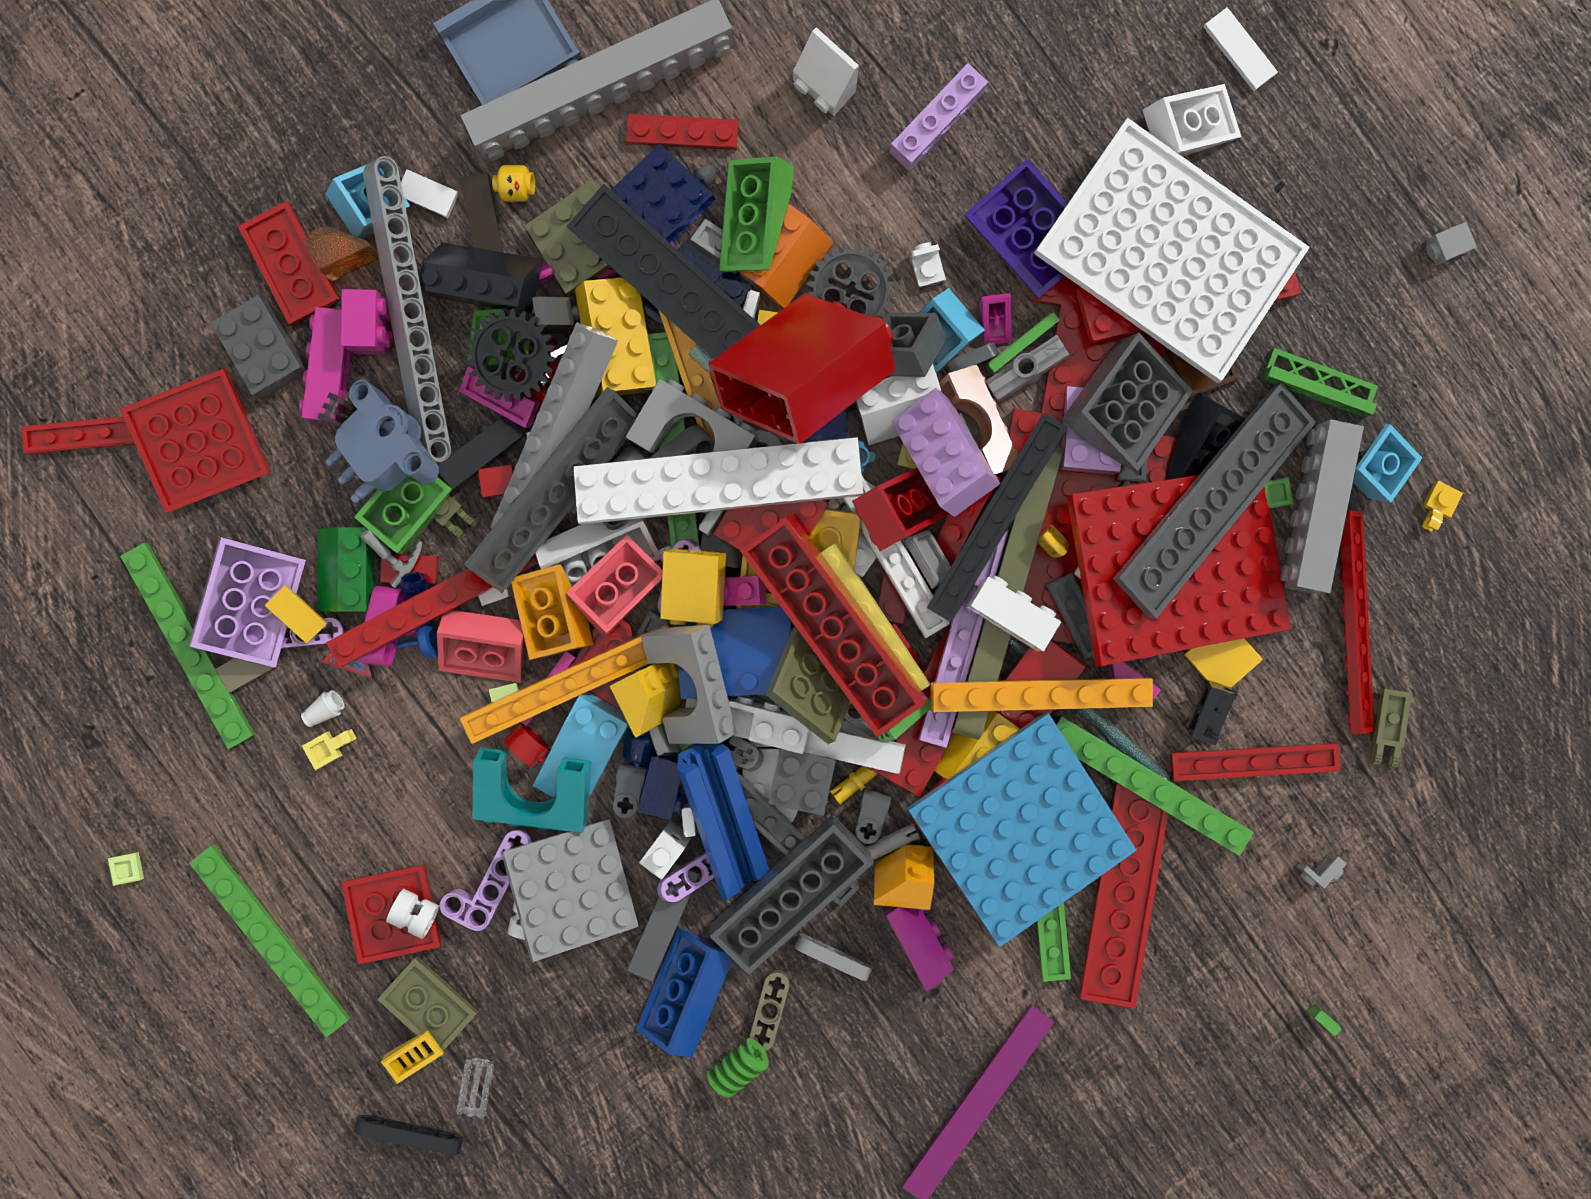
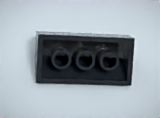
[419,242,543,315]

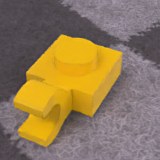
[1421,480,1463,532]

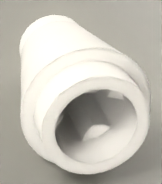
[301,690,345,727]

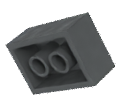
[210,295,308,399]

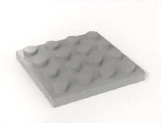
[501,819,639,962]

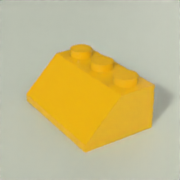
[610,663,682,737]
[934,711,1020,779]

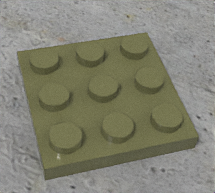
[524,179,611,296]
[765,628,850,744]

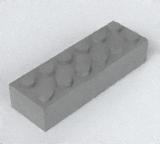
[1280,420,1364,594]

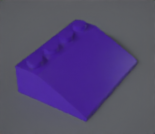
[964,159,1068,299]

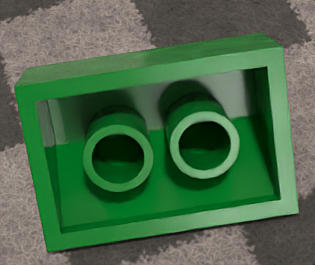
[317,527,374,612]

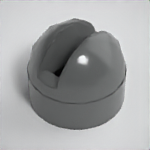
[692,165,716,187]

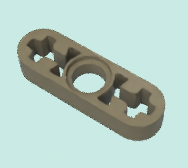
[750,970,789,1051]

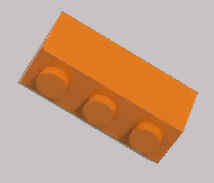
[740,204,834,309]

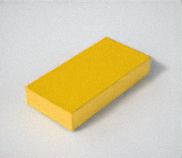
[264,584,327,644]

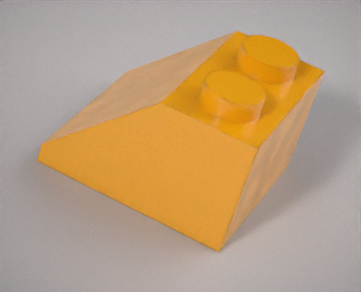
[874,845,934,910]

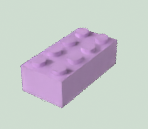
[891,388,1000,517]

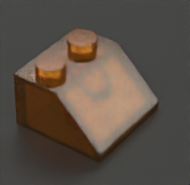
[303,227,379,281]

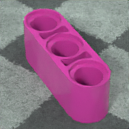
[358,586,408,667]

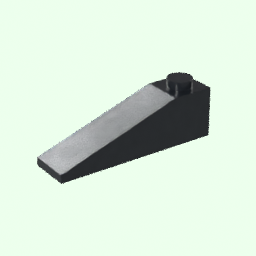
[1166,392,1246,480]

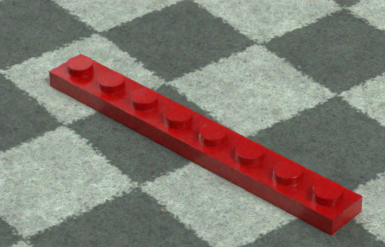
[1339,510,1374,734]
[326,553,539,668]

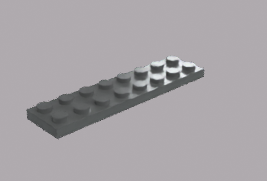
[464,387,638,593]

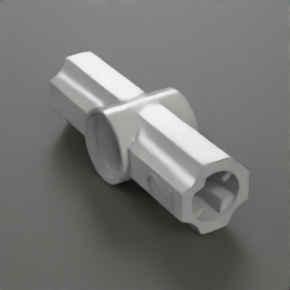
[986,335,1070,402]

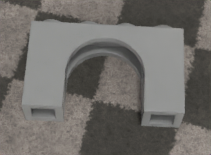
[626,379,759,454]
[641,625,737,744]

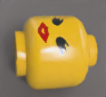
[492,165,535,202]

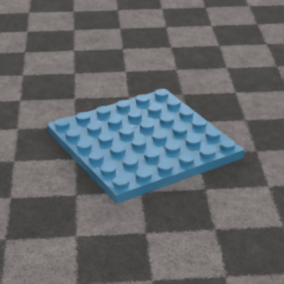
[906,712,1137,947]

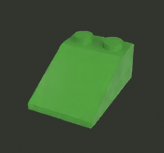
[354,475,453,555]

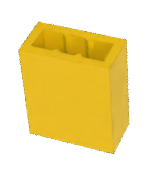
[660,548,726,628]

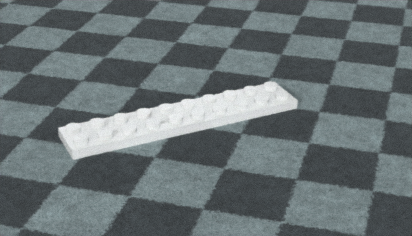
[574,437,863,524]

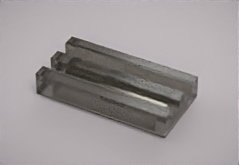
[317,392,357,429]

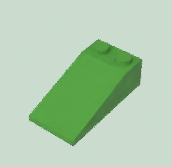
[719,156,794,272]

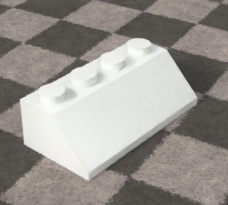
[536,518,660,587]

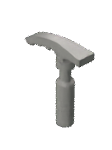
[361,529,422,588]

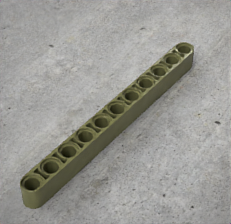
[951,446,1063,740]

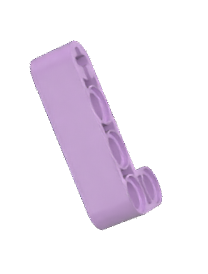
[440,827,532,931]

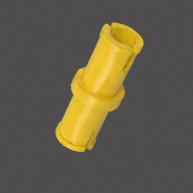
[829,766,878,805]

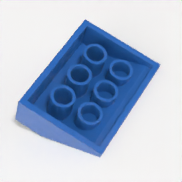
[679,606,793,699]

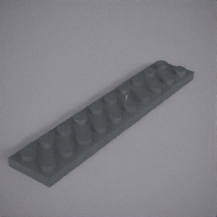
[1113,382,1316,619]

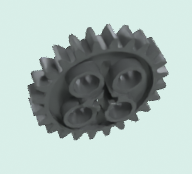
[806,244,896,318]

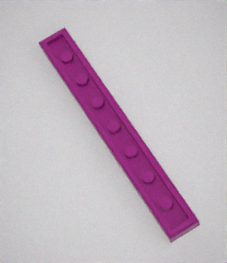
[902,1004,1054,1199]

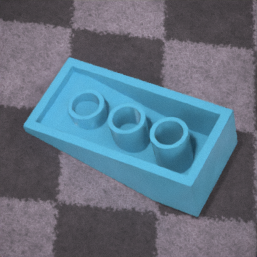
[533,692,629,798]

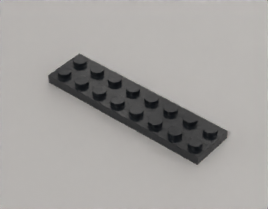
[566,184,760,359]

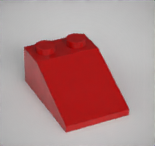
[997,639,1086,729]

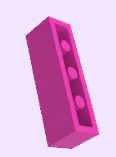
[299,307,351,425]

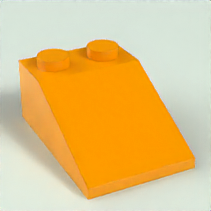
[511,565,593,660]

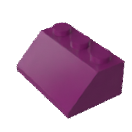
[883,906,955,991]

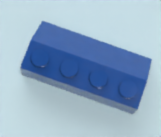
[635,927,733,1057]

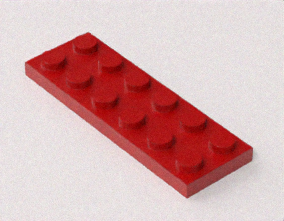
[870,623,954,797]

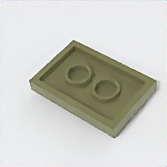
[377,956,479,1051]

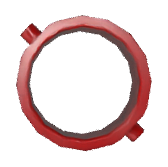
[504,722,550,768]

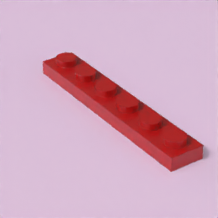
[1170,743,1341,781]

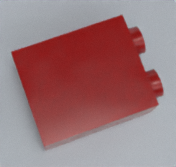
[708,294,895,444]

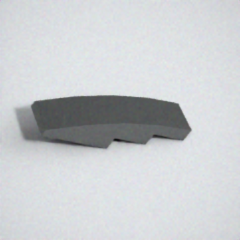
[627,864,699,982]

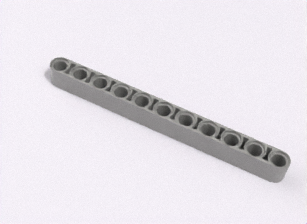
[363,156,451,463]

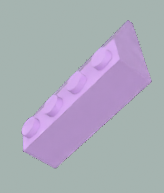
[189,537,306,668]

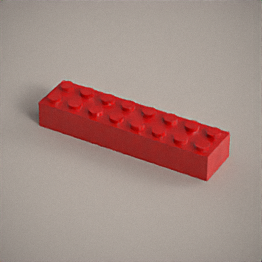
[740,514,927,738]

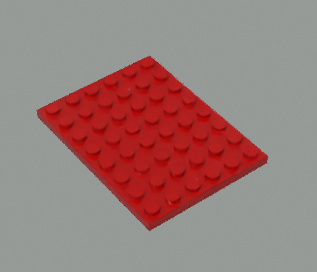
[1067,475,1291,666]

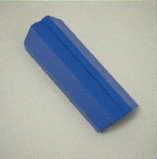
[677,743,769,901]

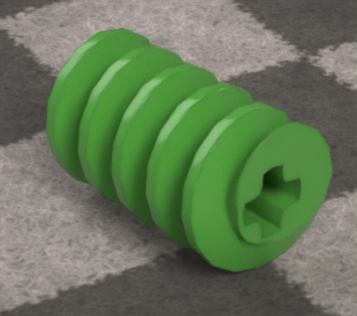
[706,1038,769,1098]

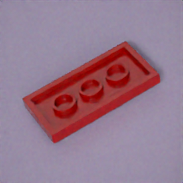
[238,201,340,326]

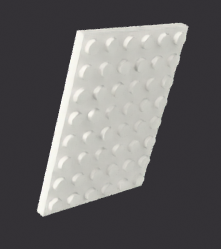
[1034,118,1310,383]

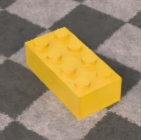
[575,278,656,399]

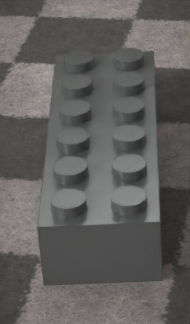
[710,814,873,975]

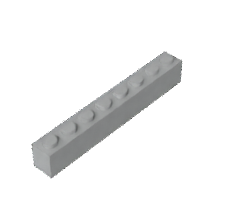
[490,322,618,529]

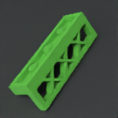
[1261,348,1378,418]

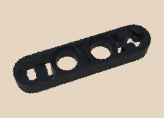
[354,1115,463,1155]

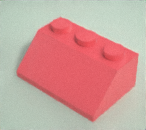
[566,535,663,637]
[437,610,527,683]

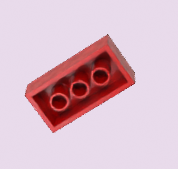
[852,468,949,551]

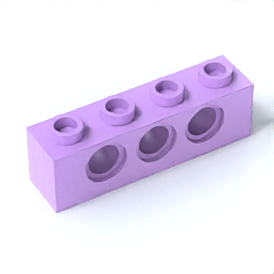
[889,63,988,171]

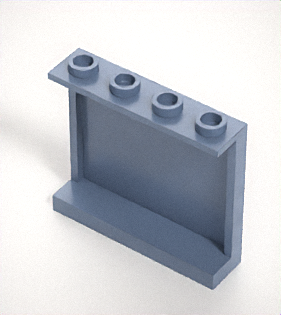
[433,0,583,105]

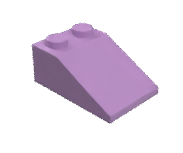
[1059,386,1121,475]

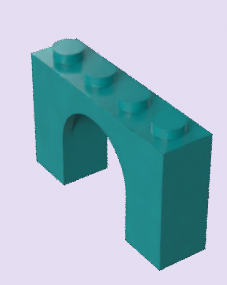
[472,747,591,833]

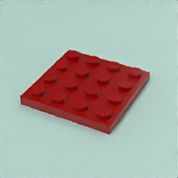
[120,369,271,513]

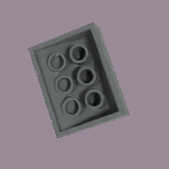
[1062,332,1193,472]

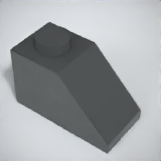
[532,297,580,335]

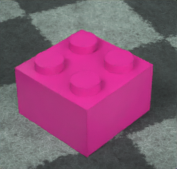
[341,289,393,355]

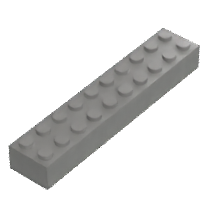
[461,0,734,161]

